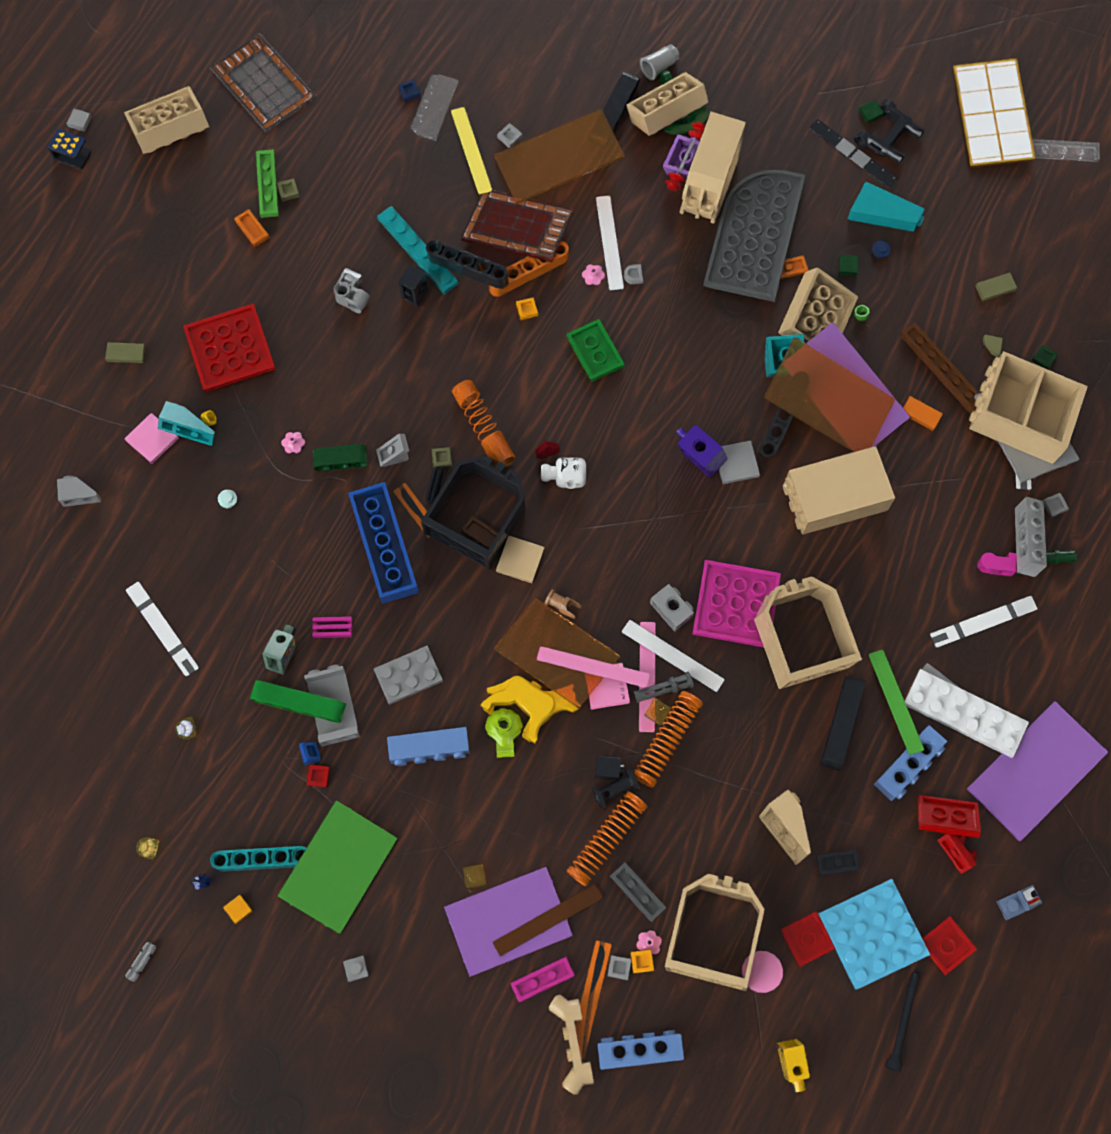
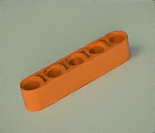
[489,241,568,297]

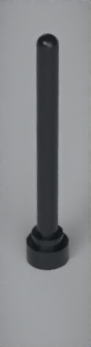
[885,972,919,1072]

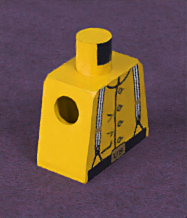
[776,1039,810,1092]

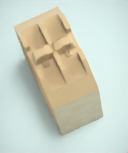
[680,112,746,224]
[755,577,862,689]
[665,874,764,991]

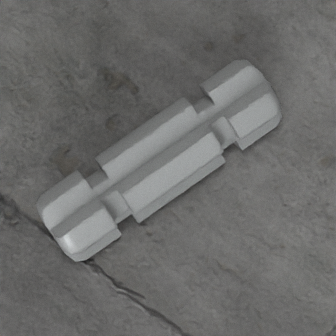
[126,942,156,982]

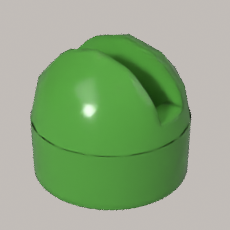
[854,305,869,322]

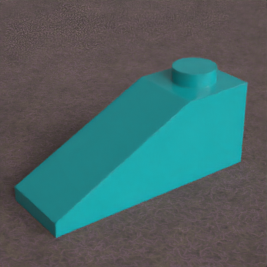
[157,401,215,446]

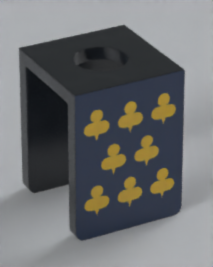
[47,129,91,170]

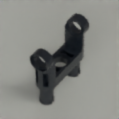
[854,99,925,164]

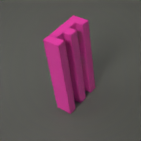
[312,617,352,638]

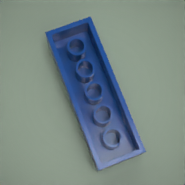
[348,482,419,604]

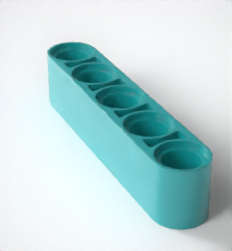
[210,846,307,872]

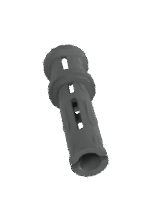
[633,671,694,703]

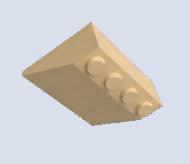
[124,86,209,154]
[778,267,858,344]
[759,790,811,865]

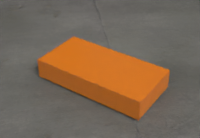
[234,209,270,247]
[903,396,943,431]

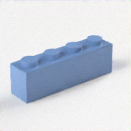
[387,727,470,766]

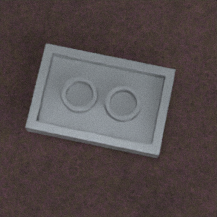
[374,646,443,705]

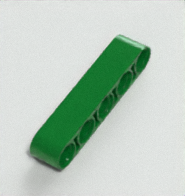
[250,680,346,723]

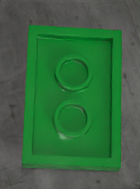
[566,319,624,382]

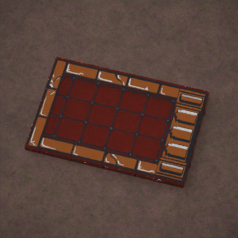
[461,190,574,262]

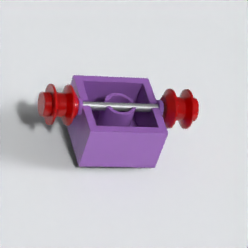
[663,122,706,191]

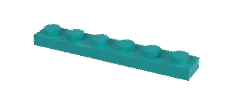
[377,206,458,295]

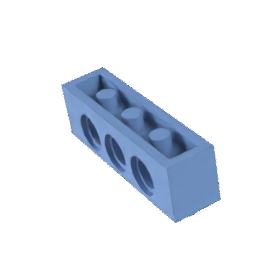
[874,725,947,801]
[597,1030,684,1070]

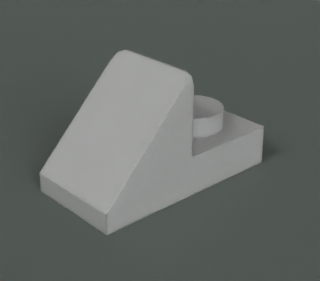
[376,433,409,467]

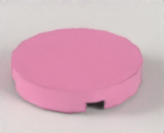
[742,951,783,993]

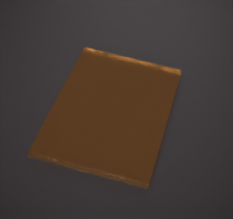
[494,598,620,708]

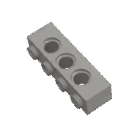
[1015,497,1047,577]

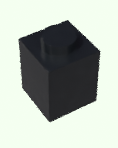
[595,756,624,781]

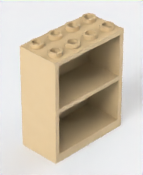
[969,351,1088,464]

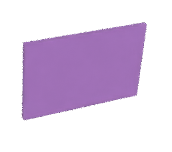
[444,867,573,977]

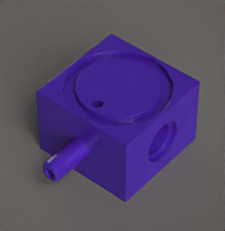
[677,424,728,478]

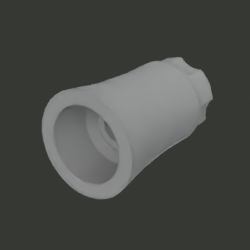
[640,44,679,80]

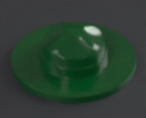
[663,106,709,135]

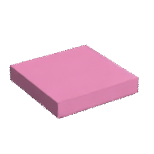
[125,413,179,464]

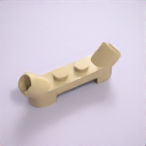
[549,995,594,1095]

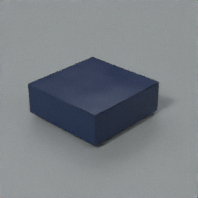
[398,79,421,102]

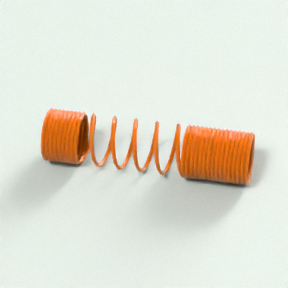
[452,380,515,467]

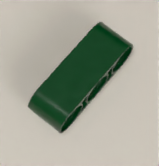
[312,444,368,471]

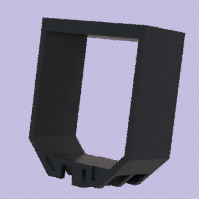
[421,455,525,569]

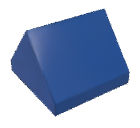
[299,742,321,766]

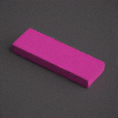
[510,957,575,1003]

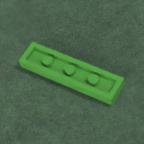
[256,149,279,218]

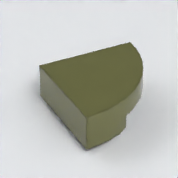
[983,335,1003,357]

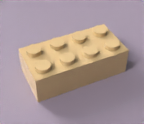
[627,72,708,135]

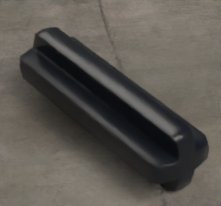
[425,467,443,504]

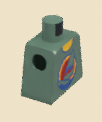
[262,625,296,675]

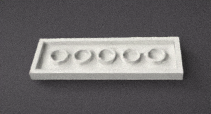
[904,669,1029,758]

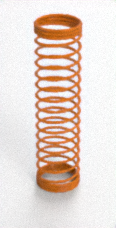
[633,691,703,787]
[567,792,647,886]

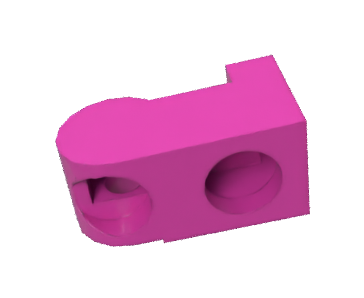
[977,552,1017,576]

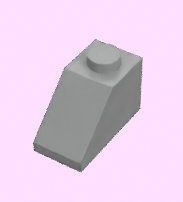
[57,476,101,507]

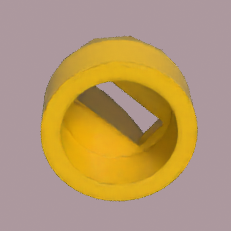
[200,410,216,426]

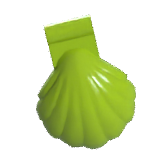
[485,708,523,758]

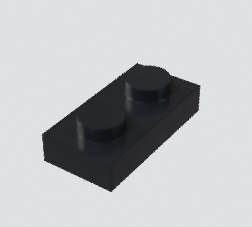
[815,849,860,876]

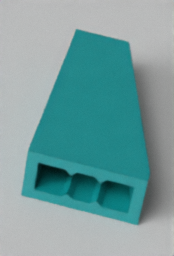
[848,182,925,232]

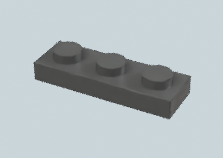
[610,862,666,922]

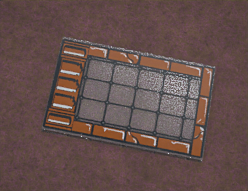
[210,33,317,133]

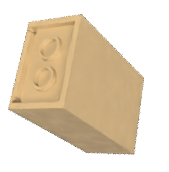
[783,446,895,535]

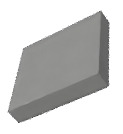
[719,441,760,484]

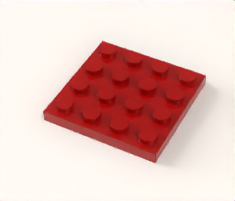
[183,303,276,392]

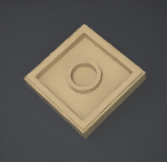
[496,535,545,583]

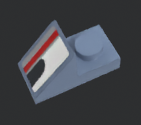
[997,885,1042,920]

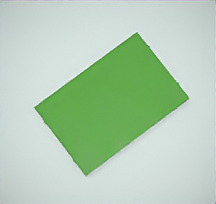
[278,801,397,934]

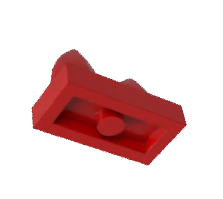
[937,833,977,874]

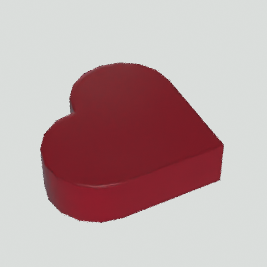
[535,441,560,459]

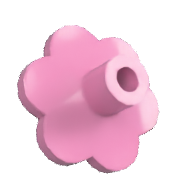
[582,265,605,285]
[281,432,305,453]
[636,930,662,954]

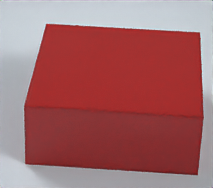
[307,765,330,788]

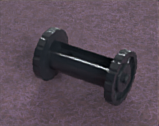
[591,768,641,811]

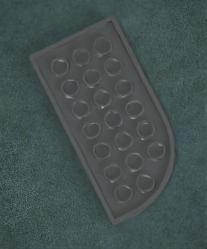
[703,170,805,302]

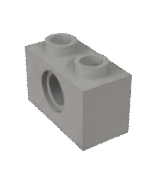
[650,584,694,632]

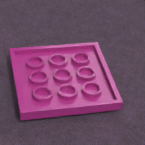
[692,560,781,648]

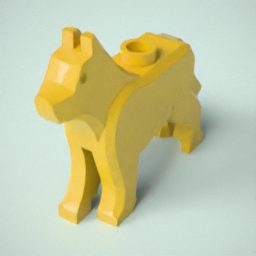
[481,676,581,744]

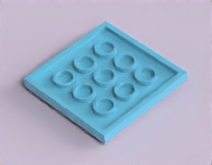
[818,879,930,990]

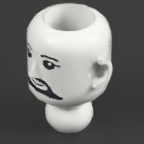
[541,458,586,489]

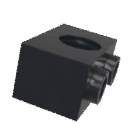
[398,265,428,306]

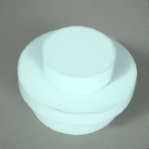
[218,490,237,508]

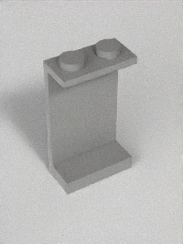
[304,665,360,747]

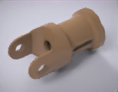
[544,589,581,618]

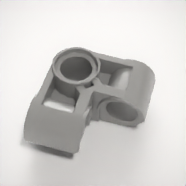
[334,268,370,313]

